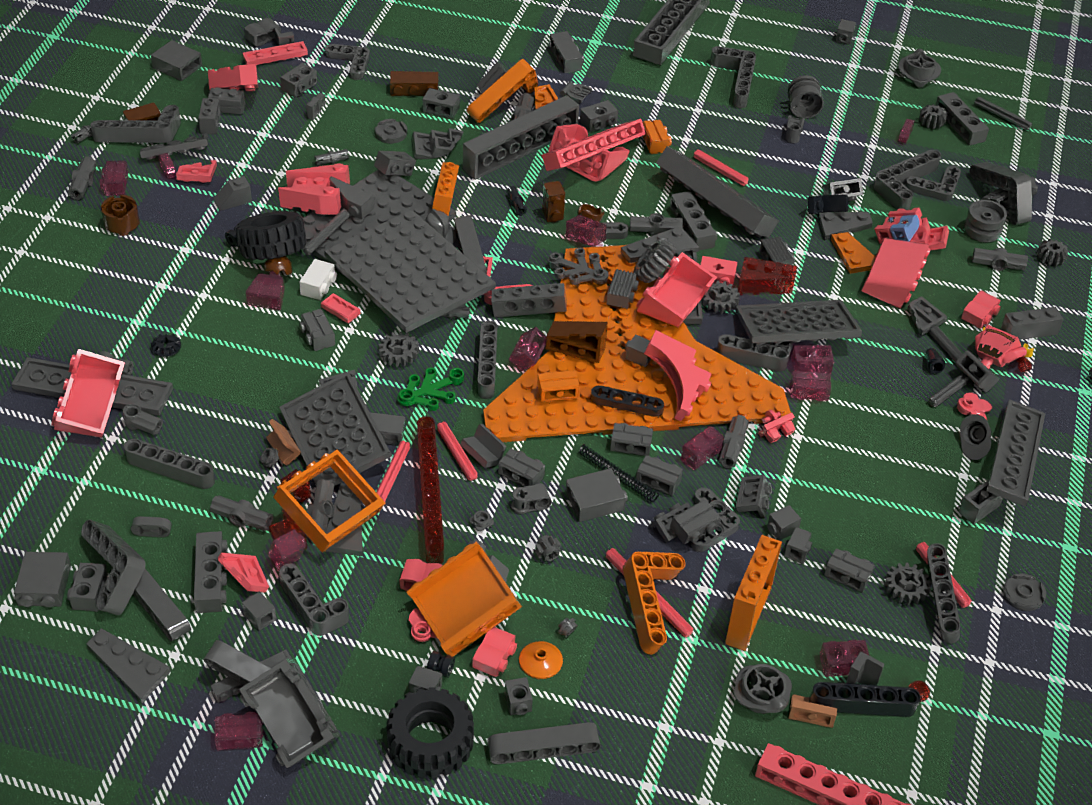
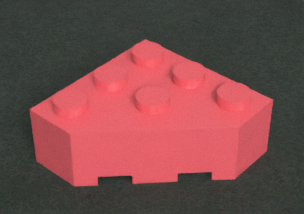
[208,64,258,91]

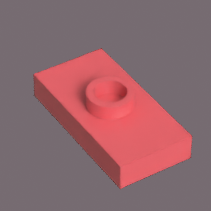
[321,293,361,323]

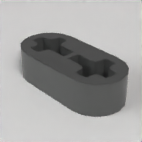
[595,222,628,239]
[131,516,172,537]

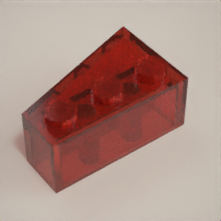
[738,257,797,296]

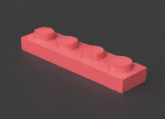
[243,41,308,65]

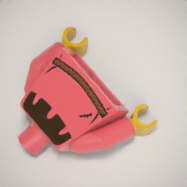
[975,324,1034,369]

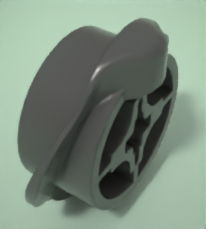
[898,49,941,88]
[734,664,792,714]

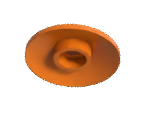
[519,641,563,679]

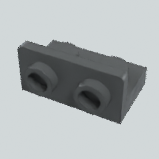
[736,475,772,517]
[650,502,690,543]

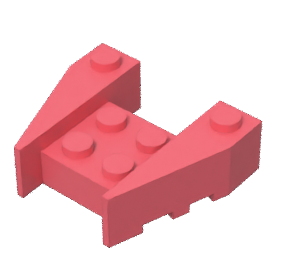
[278,163,350,215]

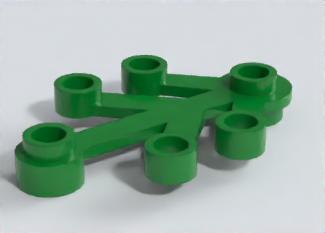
[397,367,464,411]

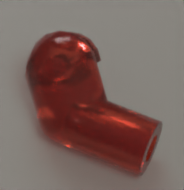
[1015,356,1032,372]

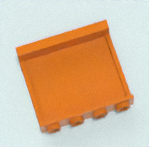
[407,541,522,656]

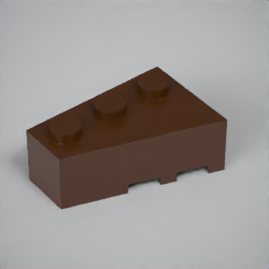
[546,321,608,363]

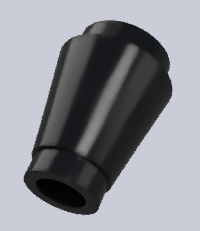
[925,348,945,374]

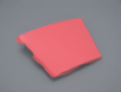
[901,217,949,250]

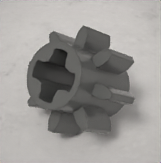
[535,535,561,561]

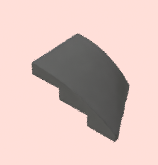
[412,128,464,159]

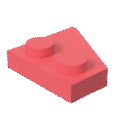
[176,160,217,183]
[217,553,269,593]

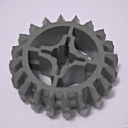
[634,238,676,283]

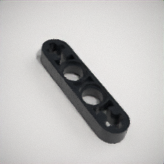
[590,385,664,417]

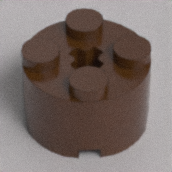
[101,195,140,236]

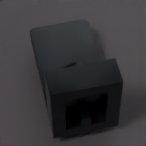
[808,195,848,214]

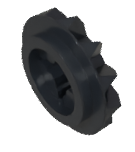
[151,333,181,357]

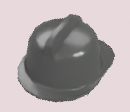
[422,209,456,244]
[960,414,991,460]

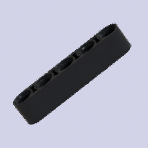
[809,682,921,717]

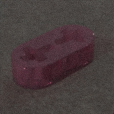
[898,119,915,143]
[159,153,177,179]

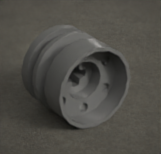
[787,75,824,119]

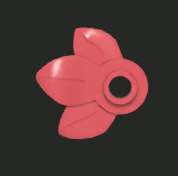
[957,393,992,420]
[409,608,437,642]

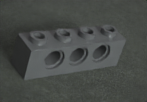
[935,92,989,146]
[670,191,717,250]
[491,283,567,317]
[194,531,228,613]

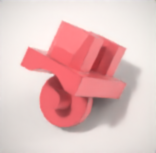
[758,409,796,443]

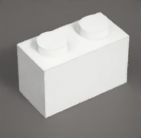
[299,259,337,300]

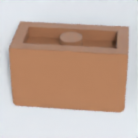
[266,419,301,466]
[789,695,837,728]

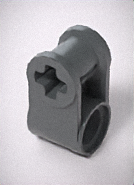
[785,115,805,143]
[511,483,552,514]

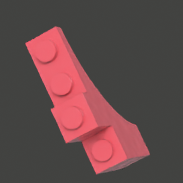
[644,330,711,421]

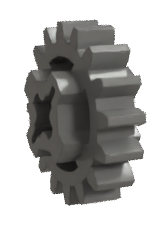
[701,281,740,314]
[379,332,419,367]
[884,563,932,605]

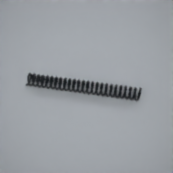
[578,444,659,502]

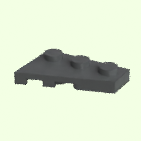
[818,212,873,241]

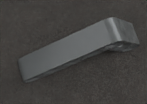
[710,46,756,108]
[90,105,181,143]
[873,150,941,210]
[969,162,1032,225]
[81,519,146,615]

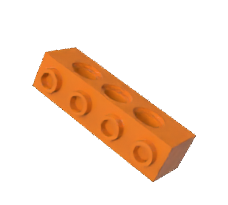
[432,162,459,216]

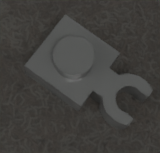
[306,93,326,120]

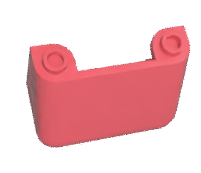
[549,124,630,182]

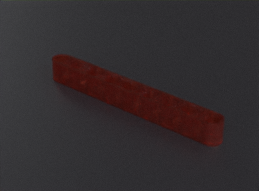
[417,416,444,564]

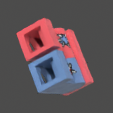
[874,208,922,244]

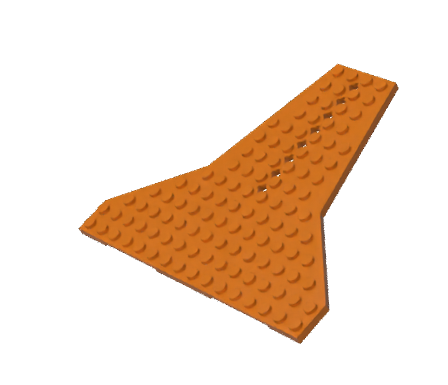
[483,245,791,442]

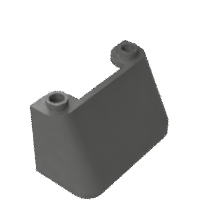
[239,659,340,768]

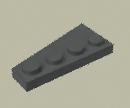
[325,483,363,557]

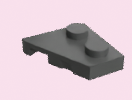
[908,296,947,336]

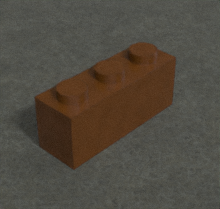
[390,71,439,96]

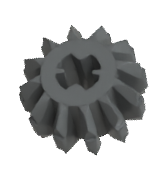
[919,104,947,130]
[1037,239,1068,267]

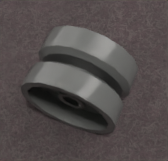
[964,200,1007,242]

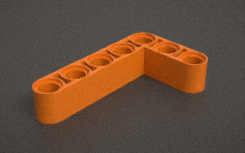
[466,59,538,123]
[623,552,686,655]

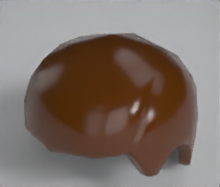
[577,204,605,226]
[264,256,292,275]

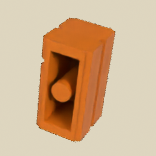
[643,120,672,154]
[537,370,580,402]

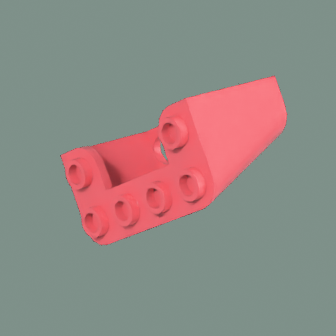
[861,238,931,309]
[636,252,717,327]
[51,349,125,438]

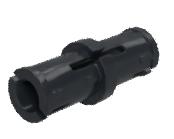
[507,186,527,216]

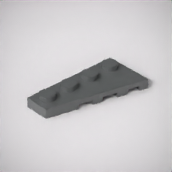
[140,133,209,160]
[620,226,699,263]
[86,628,171,703]

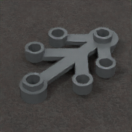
[548,248,609,285]

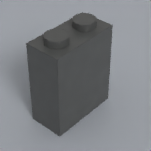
[151,40,202,81]
[566,468,628,522]
[14,552,71,607]

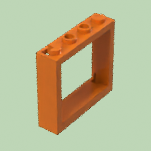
[273,449,386,553]
[725,535,782,651]

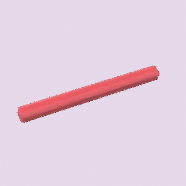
[606,548,693,637]

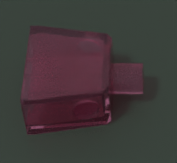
[246,271,285,310]

